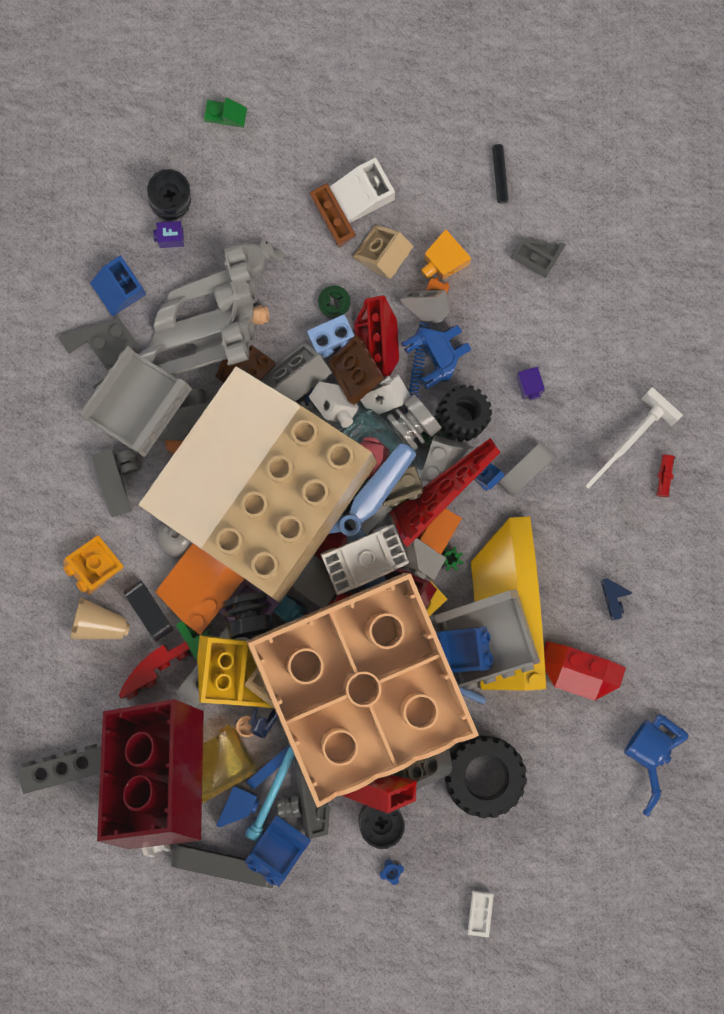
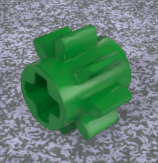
[441,547,464,572]

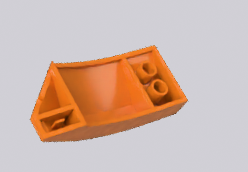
[155,543,244,635]

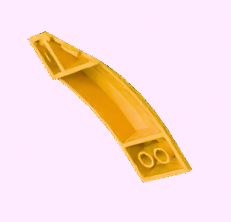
[470,516,546,691]
[197,635,273,708]

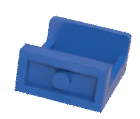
[436,626,493,673]
[244,815,311,887]

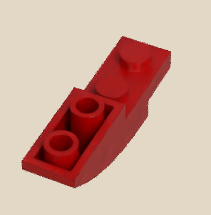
[119,641,190,700]

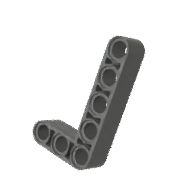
[394,749,452,790]

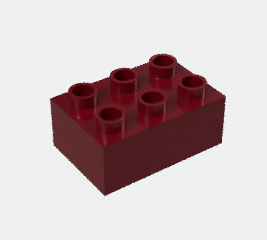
[97,699,204,850]

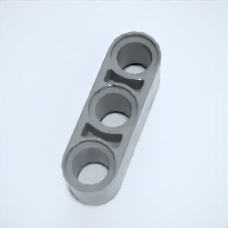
[499,441,556,497]

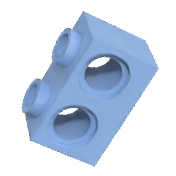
[307,315,354,358]

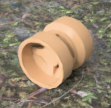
[236,716,254,737]

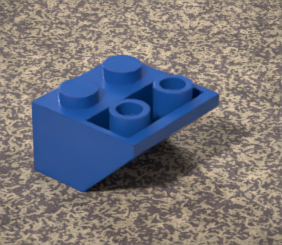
[90,255,147,317]

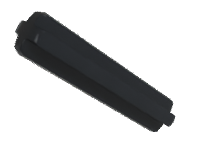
[492,144,508,204]

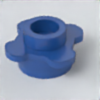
[379,859,404,885]

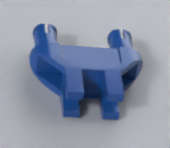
[401,325,471,390]

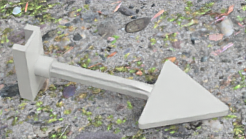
[586,387,683,489]

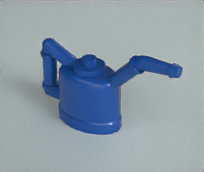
[624,714,689,817]

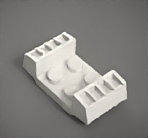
[320,524,409,595]

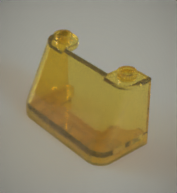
[202,725,260,804]

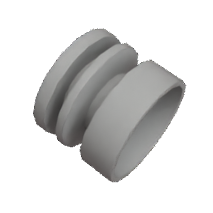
[387,395,442,451]

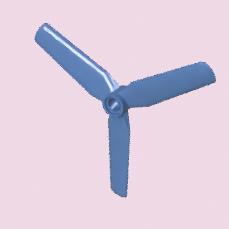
[328,443,416,589]

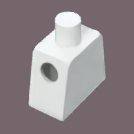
[309,381,358,427]

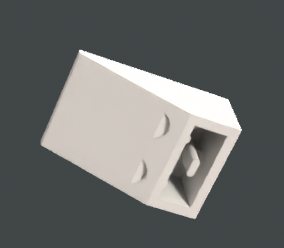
[330,157,395,223]

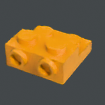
[63,535,124,595]

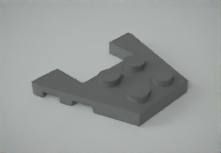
[58,318,142,390]

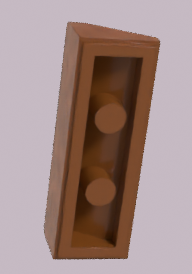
[309,183,356,248]

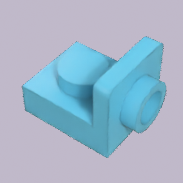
[273,595,306,622]

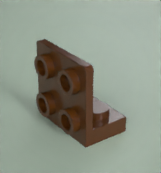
[215,345,276,383]

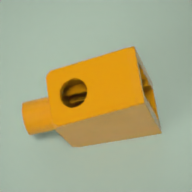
[420,229,471,280]

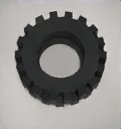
[436,385,492,442]

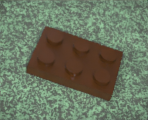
[327,335,384,405]

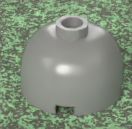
[157,523,192,557]

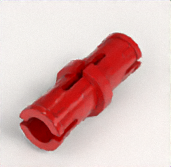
[656,454,675,498]

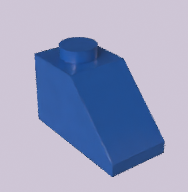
[216,785,260,827]

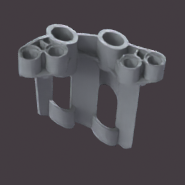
[139,243,256,375]

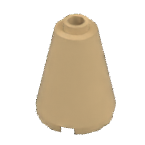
[70,598,130,640]

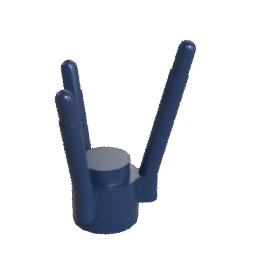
[248,706,278,739]

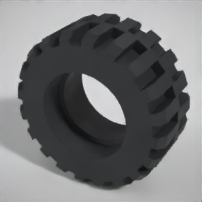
[444,735,527,819]

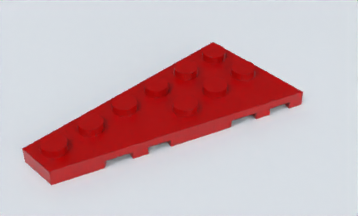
[390,438,501,547]

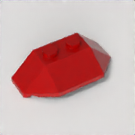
[354,295,399,377]
[544,641,626,701]

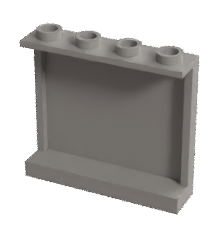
[80,346,192,457]
[434,589,540,690]

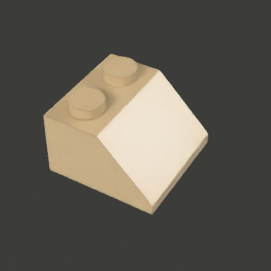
[353,225,414,279]

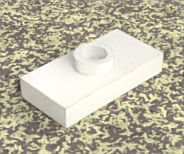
[467,890,494,938]

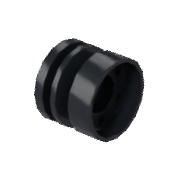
[147,169,191,221]
[222,592,273,639]
[358,804,405,849]

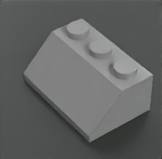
[261,343,332,402]

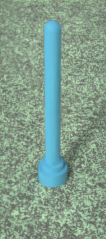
[245,746,294,842]

